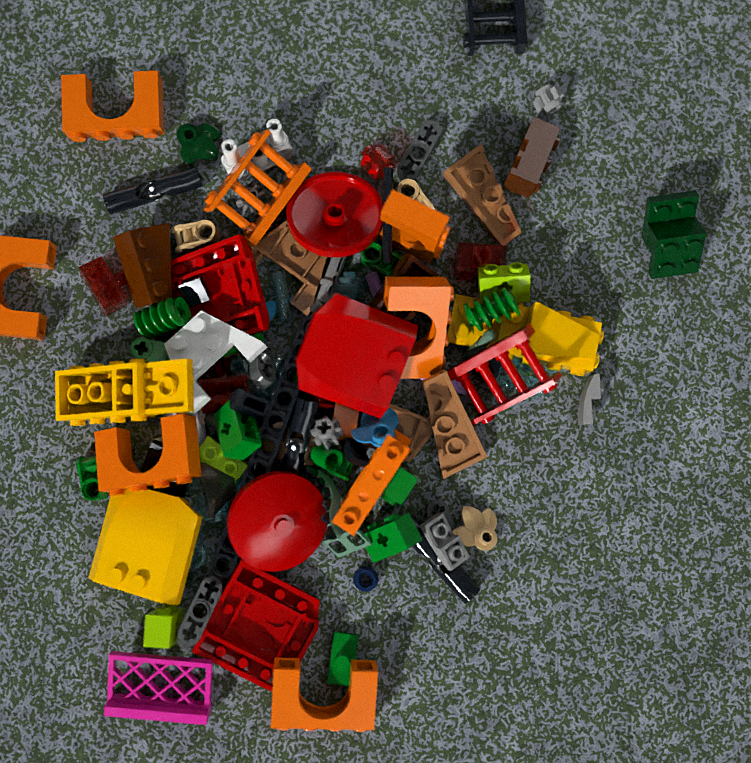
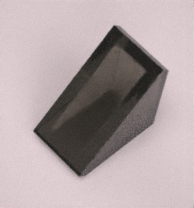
[198,463,235,518]

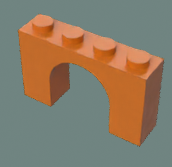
[61,70,164,142]
[379,189,451,264]
[0,236,57,340]
[384,277,454,379]
[94,413,202,496]
[271,658,378,732]

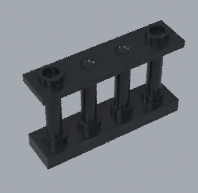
[463,0,528,56]

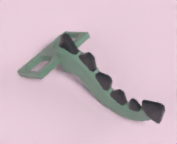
[304,465,372,558]

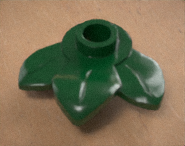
[177,123,222,167]

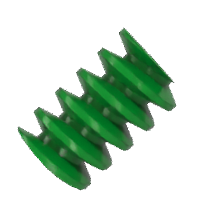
[464,288,521,334]
[133,296,191,339]

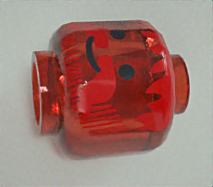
[360,144,396,180]

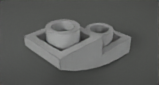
[578,374,604,425]
[419,513,470,571]

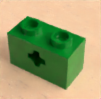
[213,401,262,461]
[381,467,418,506]
[361,512,422,563]

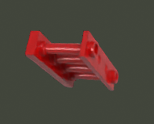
[446,323,562,425]

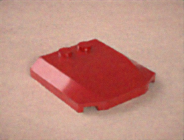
[165,234,270,335]
[296,293,418,419]
[192,559,319,692]

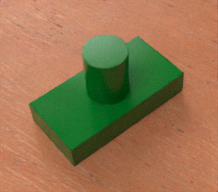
[327,631,359,686]

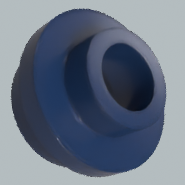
[353,566,378,592]

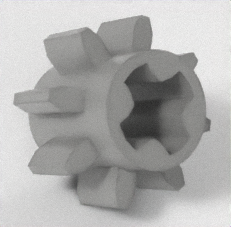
[533,84,564,115]
[236,184,266,215]
[310,416,344,449]

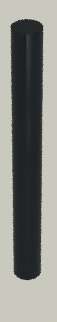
[382,167,393,265]

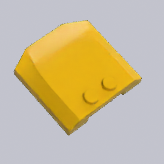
[88,488,203,605]

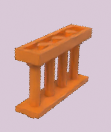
[203,129,312,246]
[332,429,412,536]

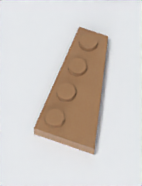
[443,144,521,249]
[422,369,487,479]

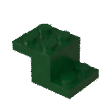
[642,190,706,279]

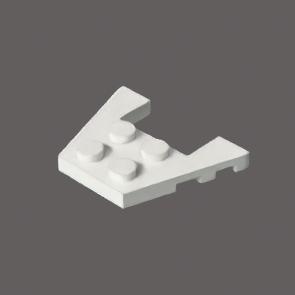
[164,311,267,414]

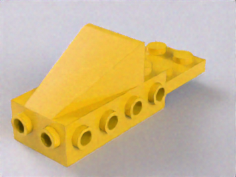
[447,294,604,376]
[55,358,194,426]

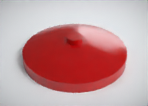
[286,172,383,258]
[227,471,327,572]

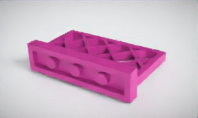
[104,651,213,725]

